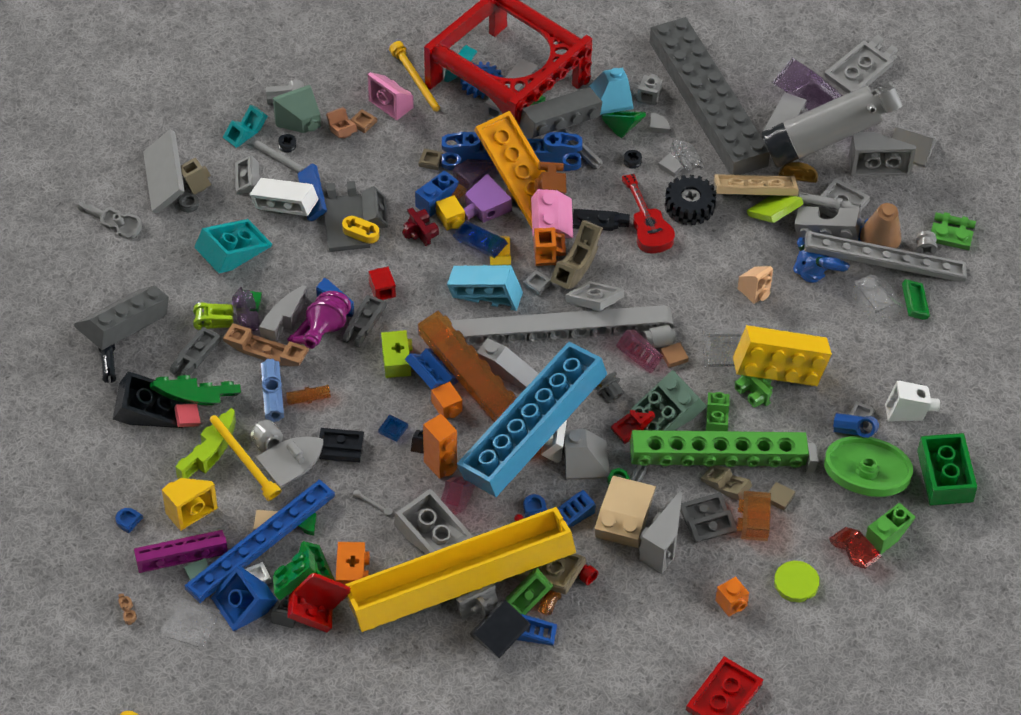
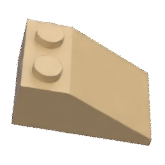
[595,476,656,548]

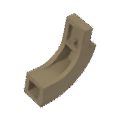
[550,220,603,289]

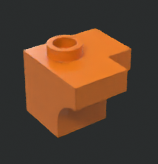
[533,227,566,266]

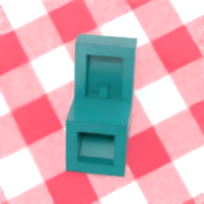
[223,105,268,148]

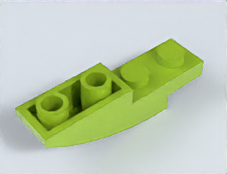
[175,408,236,479]

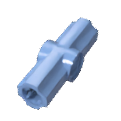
[261,359,284,422]

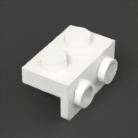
[541,420,567,463]

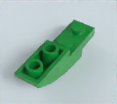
[150,375,241,406]

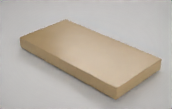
[714,174,799,196]

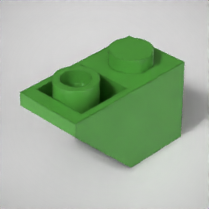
[865,503,915,555]

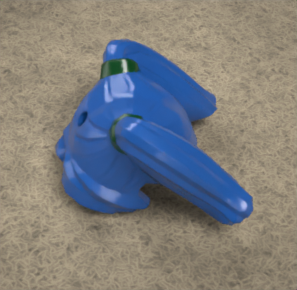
[793,237,850,283]

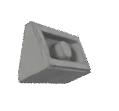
[235,155,260,194]

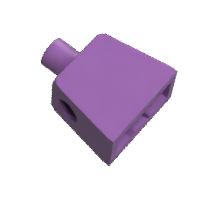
[463,174,512,223]

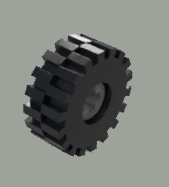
[665,175,717,225]

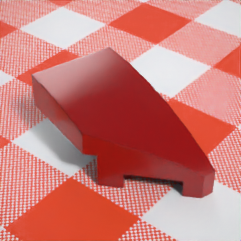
[611,410,655,444]

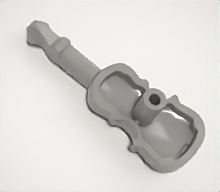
[77,201,142,238]

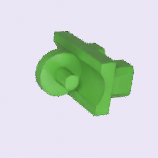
[734,375,773,408]

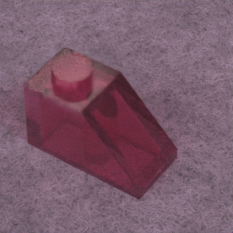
[441,475,476,514]

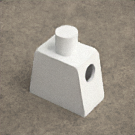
[885,381,940,422]

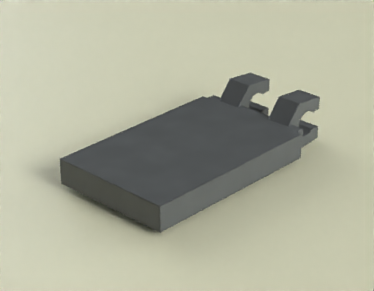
[324,181,370,252]

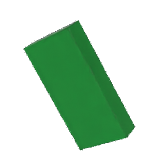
[902,279,930,320]

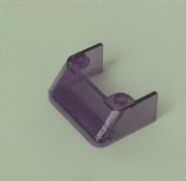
[772,57,843,110]

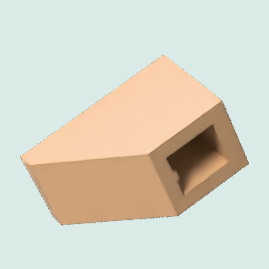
[737,266,773,304]

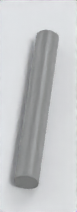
[254,140,305,173]

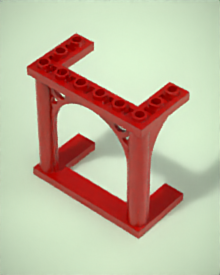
[424,0,593,125]

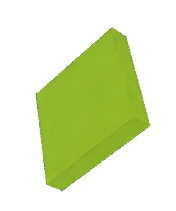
[746,195,804,223]

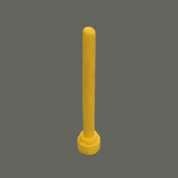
[389,41,440,112]
[210,415,282,501]

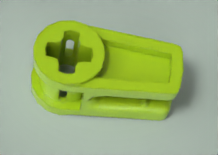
[193,302,234,330]

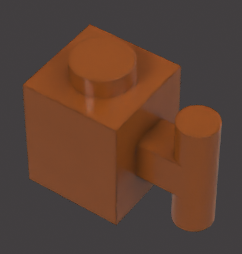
[534,162,567,195]

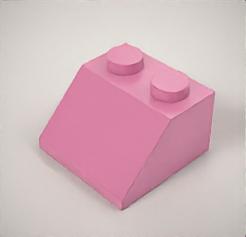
[368,72,414,120]
[531,189,573,238]

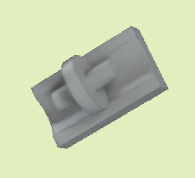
[455,584,498,620]

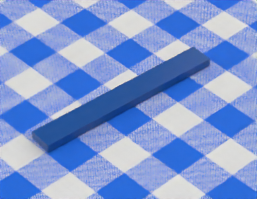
[184,479,335,603]

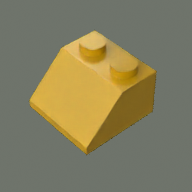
[162,478,218,531]

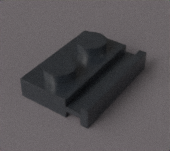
[319,428,365,463]

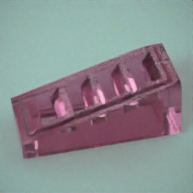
[616,330,663,373]

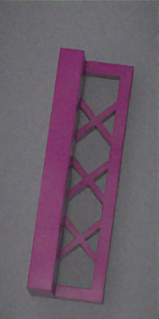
[134,530,228,573]

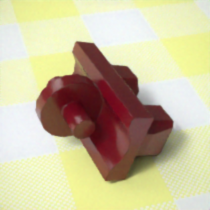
[402,207,439,246]

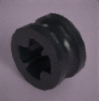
[278,134,296,153]
[624,150,642,169]

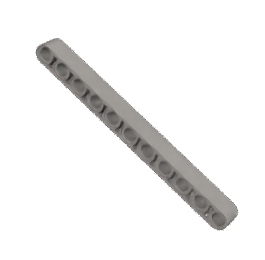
[443,305,674,348]

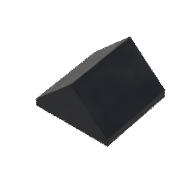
[470,600,531,658]

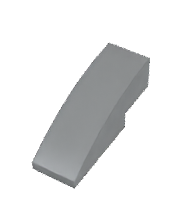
[259,285,307,342]

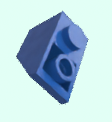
[415,170,459,217]

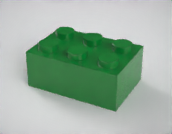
[917,433,977,506]

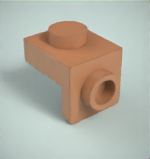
[326,107,357,138]

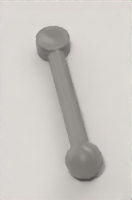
[353,490,393,516]

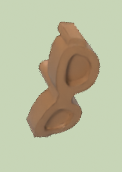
[118,593,137,625]

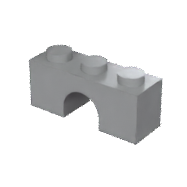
[794,206,862,241]

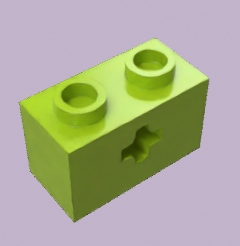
[381,330,413,378]

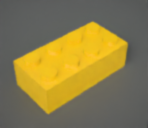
[733,325,832,386]

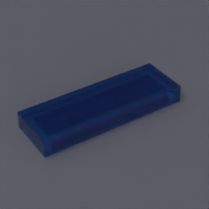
[453,221,508,258]

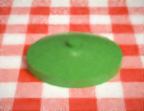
[824,436,913,497]

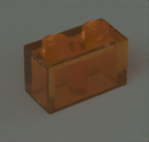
[737,491,771,541]

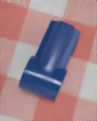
[833,413,879,438]

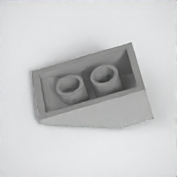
[848,132,916,176]
[394,488,473,554]

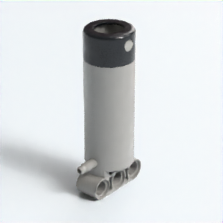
[762,82,903,168]

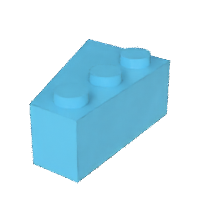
[447,265,523,311]

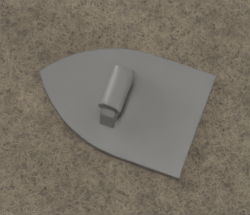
[256,437,323,488]

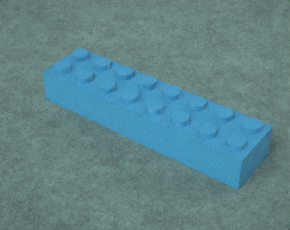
[457,342,607,497]

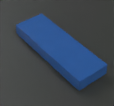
[298,163,327,221]

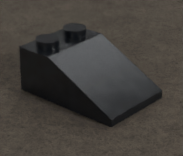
[112,371,187,428]

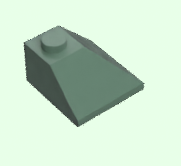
[273,85,321,133]

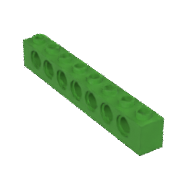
[630,430,809,468]

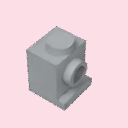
[637,74,663,105]

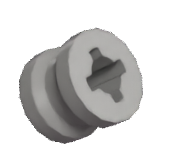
[916,231,937,255]

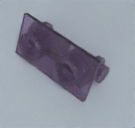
[232,287,260,331]

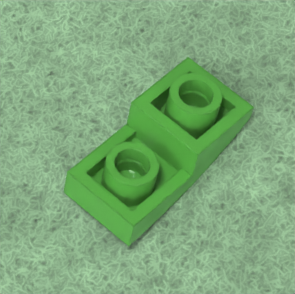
[706,392,730,431]

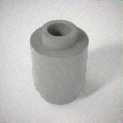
[643,325,676,349]

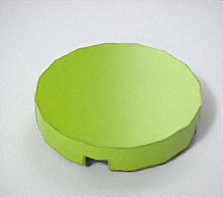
[774,560,819,603]

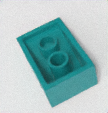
[194,219,273,273]

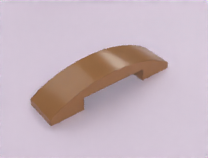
[223,323,309,366]

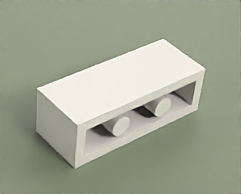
[250,178,319,216]

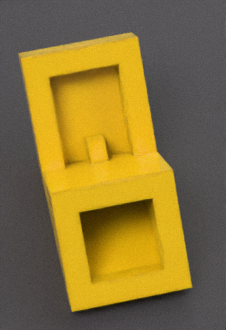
[489,236,511,265]

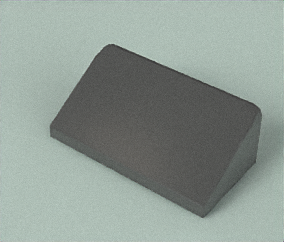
[362,186,388,228]

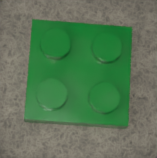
[273,548,316,600]

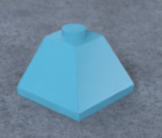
[587,68,633,115]

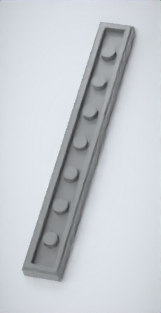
[804,231,967,282]

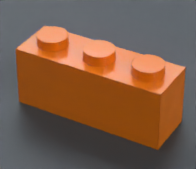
[423,414,457,479]

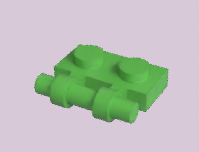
[931,212,976,250]

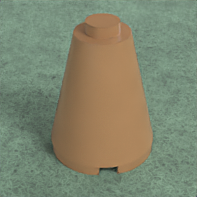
[860,203,902,249]

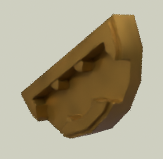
[778,162,818,183]

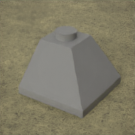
[563,429,610,480]

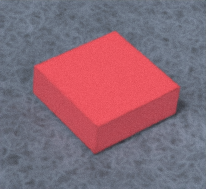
[174,404,201,427]

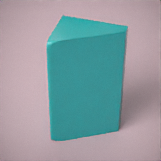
[444,45,477,83]

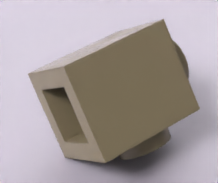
[181,157,211,195]

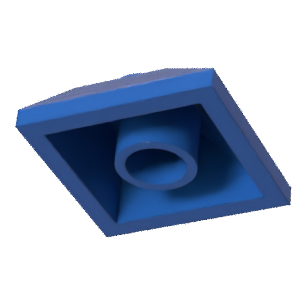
[211,566,278,631]

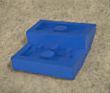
[405,348,463,389]

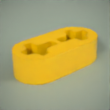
[342,216,380,244]

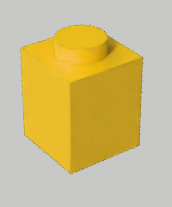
[436,195,465,231]

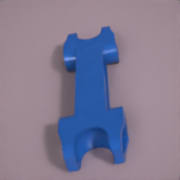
[442,132,582,171]

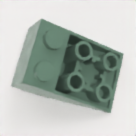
[626,370,707,431]

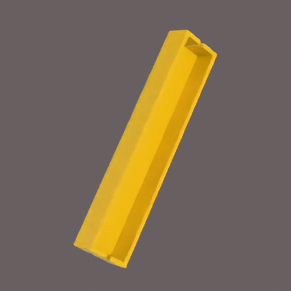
[345,507,576,632]

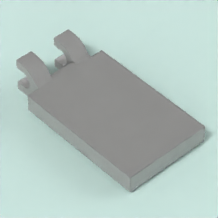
[824,35,898,93]

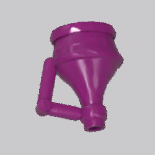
[287,291,351,349]

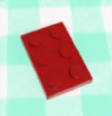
[686,656,764,715]

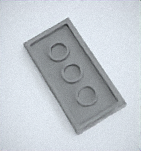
[143,129,185,213]

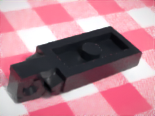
[573,209,630,231]

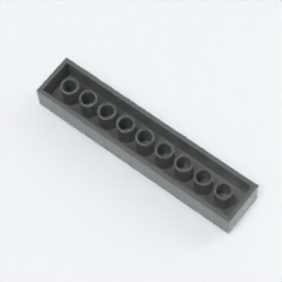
[649,17,770,175]

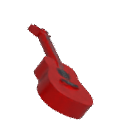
[622,174,675,254]

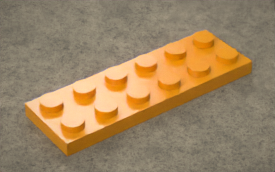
[474,111,546,228]

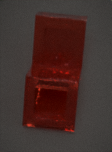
[829,527,882,569]

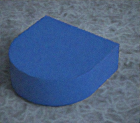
[523,494,547,517]
[115,508,143,533]

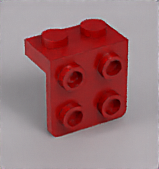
[287,573,351,633]

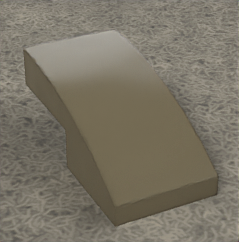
[700,465,752,500]

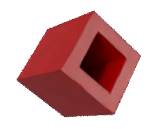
[368,266,396,300]

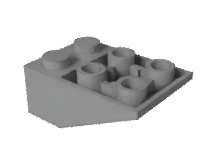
[639,491,682,574]

